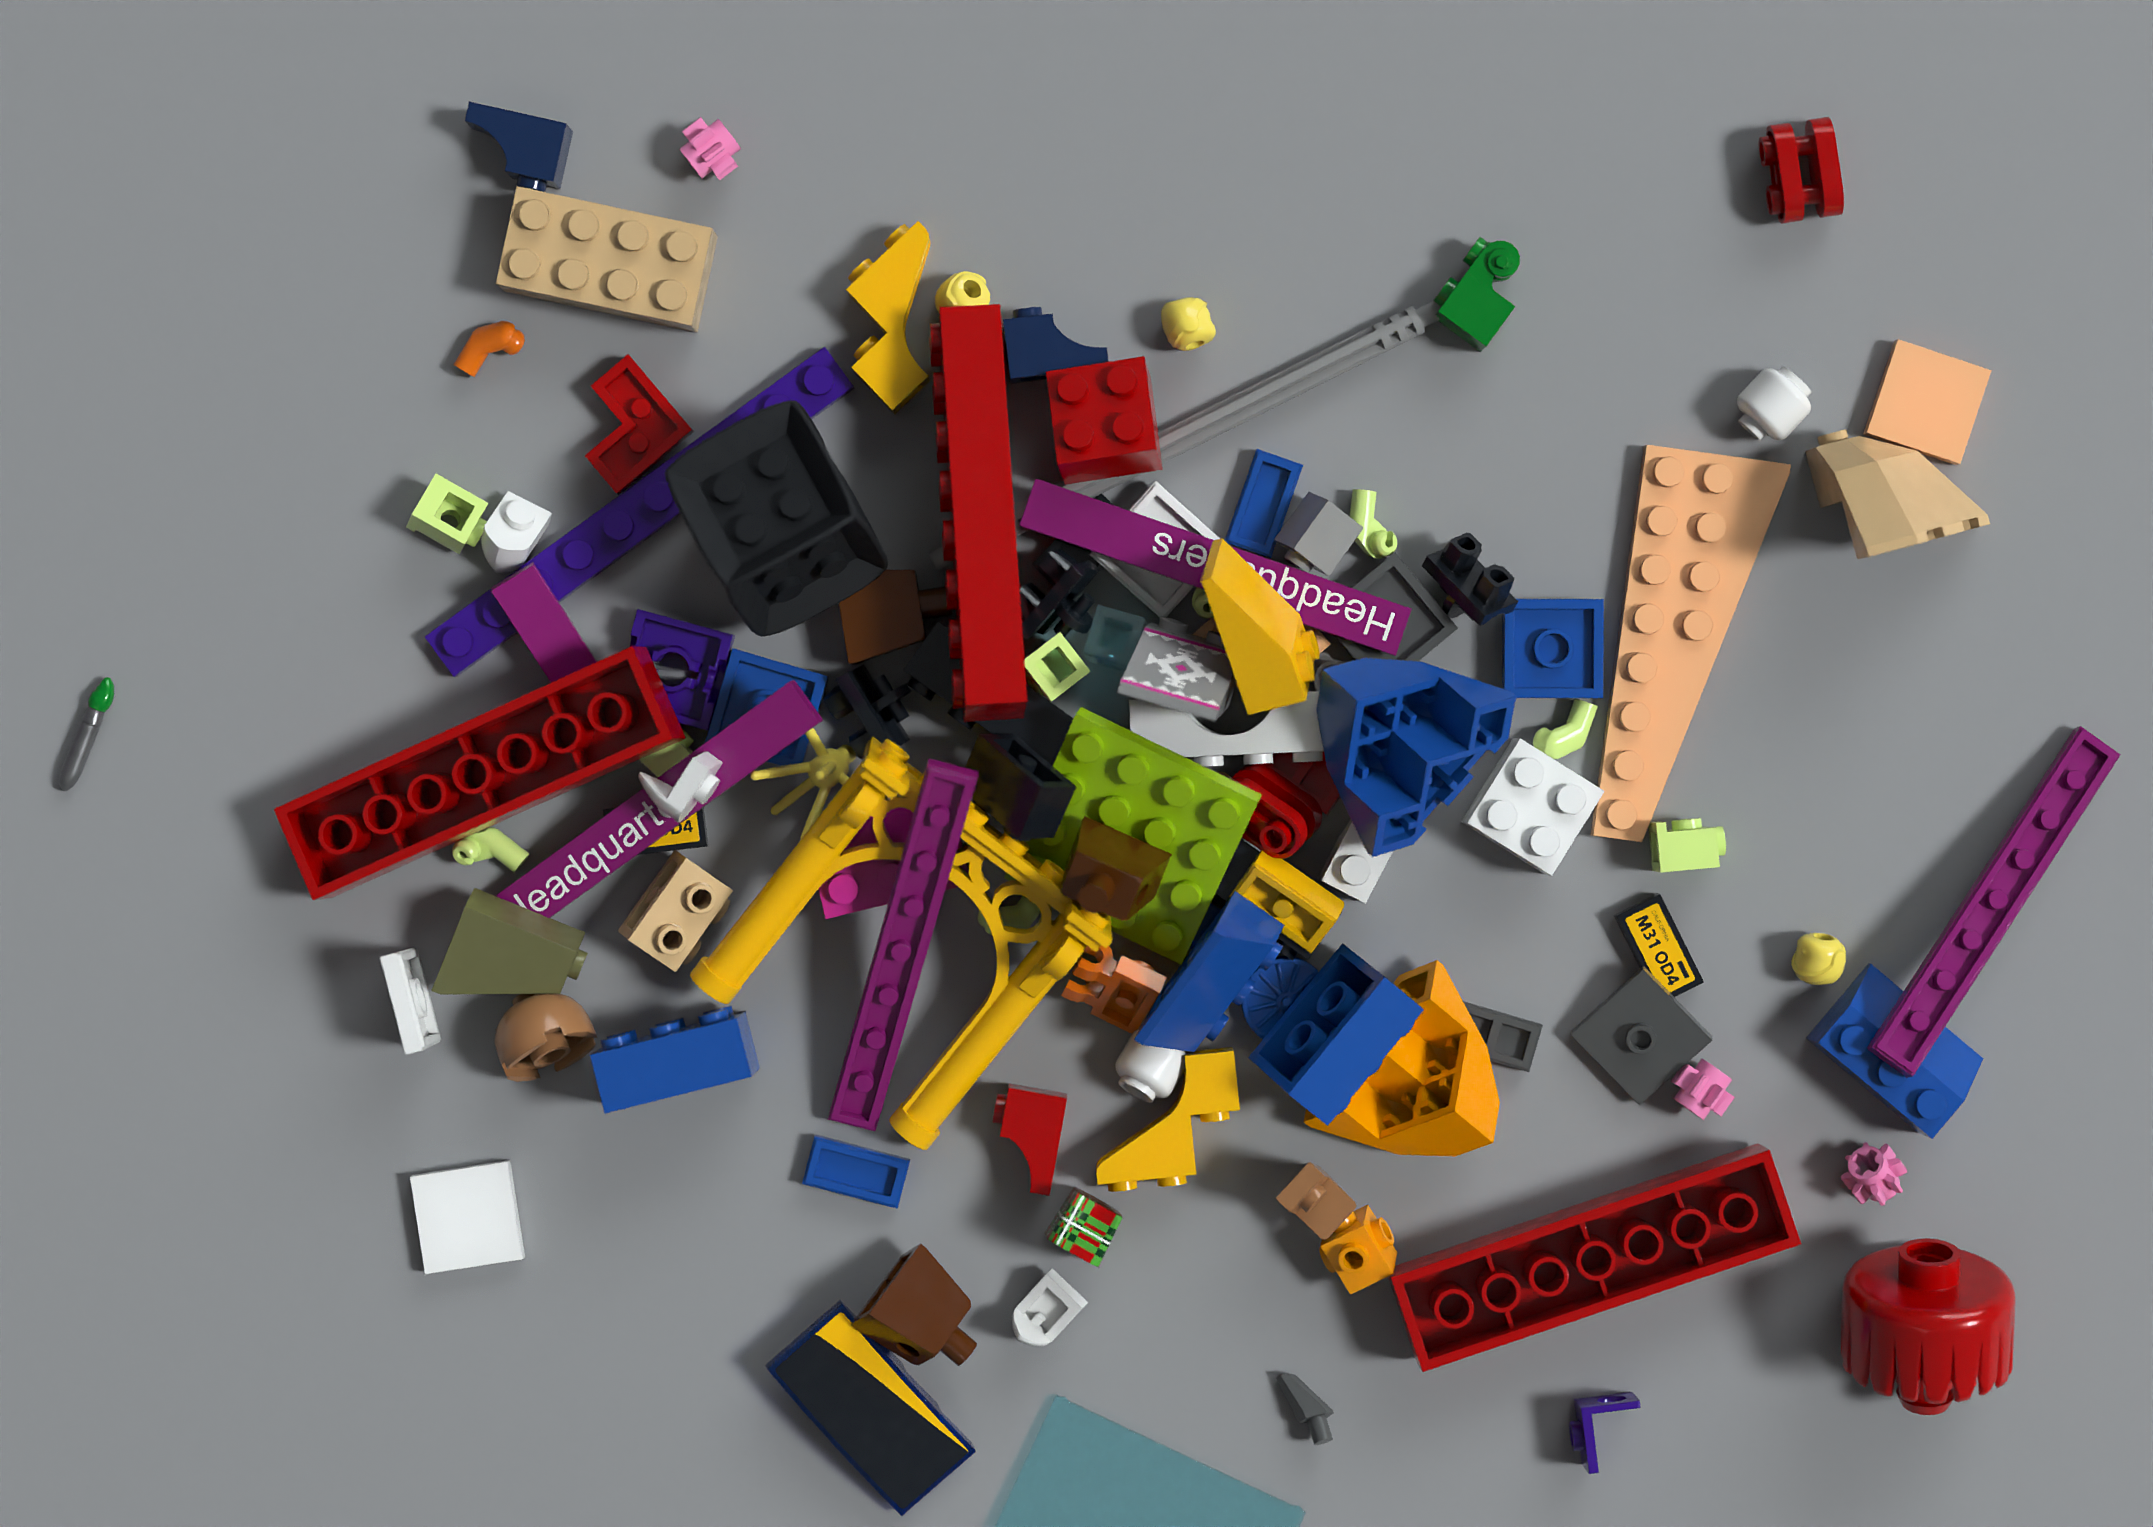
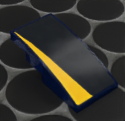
[766,1300,976,1516]

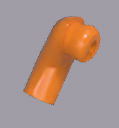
[453,321,525,378]

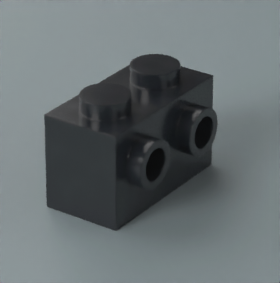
[965,734,1077,842]

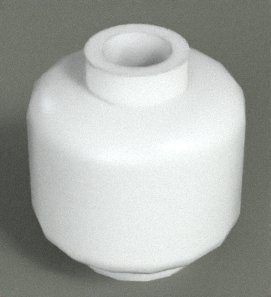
[1737,366,1812,441]
[1115,1030,1186,1103]

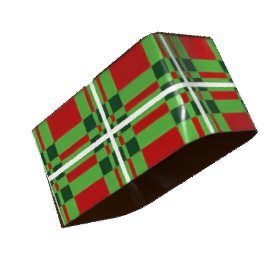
[1045,1186,1123,1268]

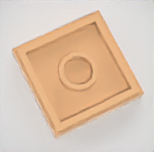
[1863,339,1992,465]

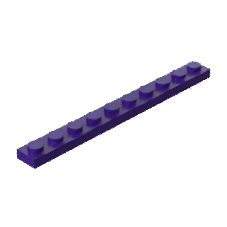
[425,346,855,677]

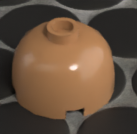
[494,994,598,1082]

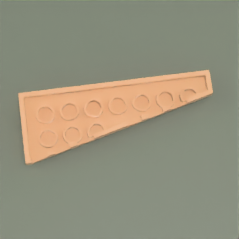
[1591,445,1791,842]

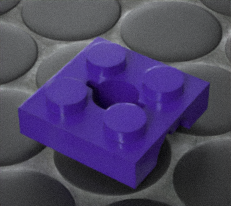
[630,609,735,730]

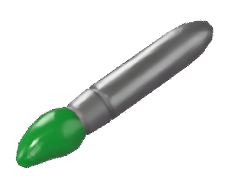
[59,677,114,791]

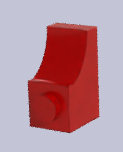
[992,1083,1067,1196]

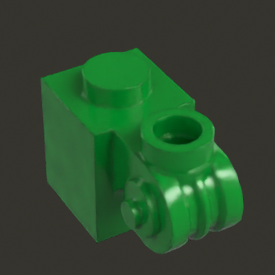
[1433,237,1520,352]

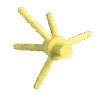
[750,728,856,840]

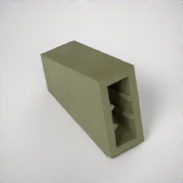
[431,888,588,995]

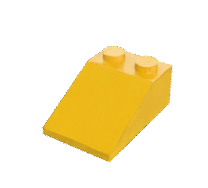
[1201,538,1319,715]

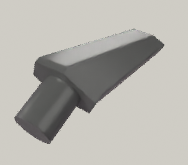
[1276,1374,1334,1445]

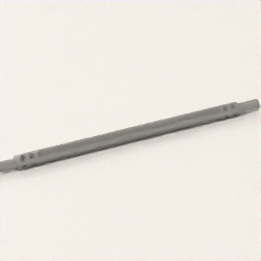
[929,301,1441,570]

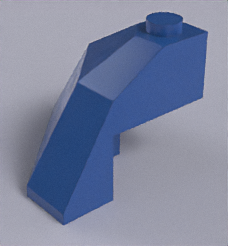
[1316,658,1516,857]

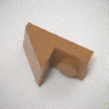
[1275,1161,1357,1240]

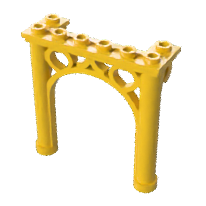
[690,736,1112,1150]

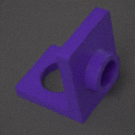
[1569,1392,1641,1474]

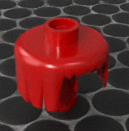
[1841,1238,2016,1415]

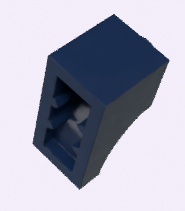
[465,101,573,192]
[1003,307,1109,384]

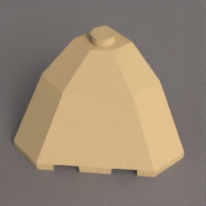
[1805,429,1990,560]

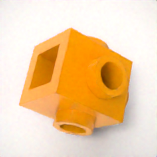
[1319,1204,1398,1295]

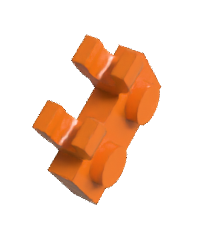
[1061,945,1167,1034]

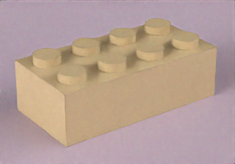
[496,186,718,333]

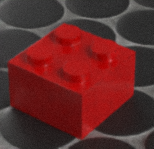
[1046,356,1163,485]

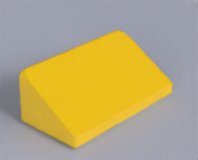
[1229,851,1345,953]

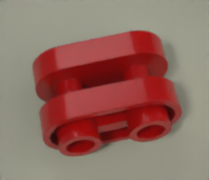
[1758,117,1844,224]
[1231,764,1322,859]

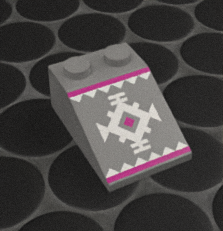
[1117,617,1236,721]

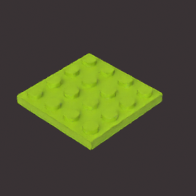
[1004,707,1262,965]

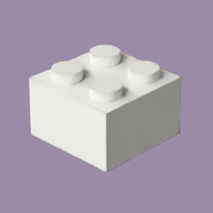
[1461,738,1605,876]

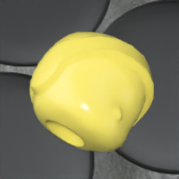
[935,271,990,313]
[1161,297,1216,351]
[1791,933,1846,985]

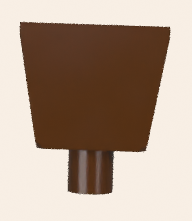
[839,569,952,665]
[1060,816,1172,921]
[850,1243,977,1366]

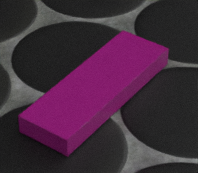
[491,562,598,682]

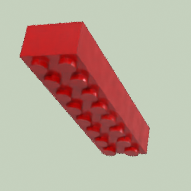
[929,304,1027,722]
[274,646,686,901]
[1388,1143,1801,1372]

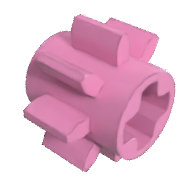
[679,117,741,181]
[1671,1059,1735,1120]
[1841,1142,1907,1206]

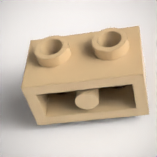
[618,850,733,972]

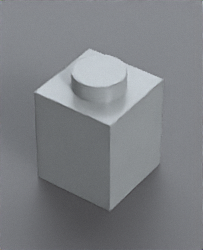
[1274,492,1363,576]

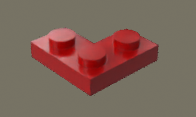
[585,354,694,495]

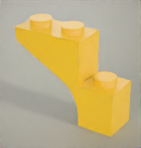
[846,221,931,415]
[1096,1047,1240,1192]

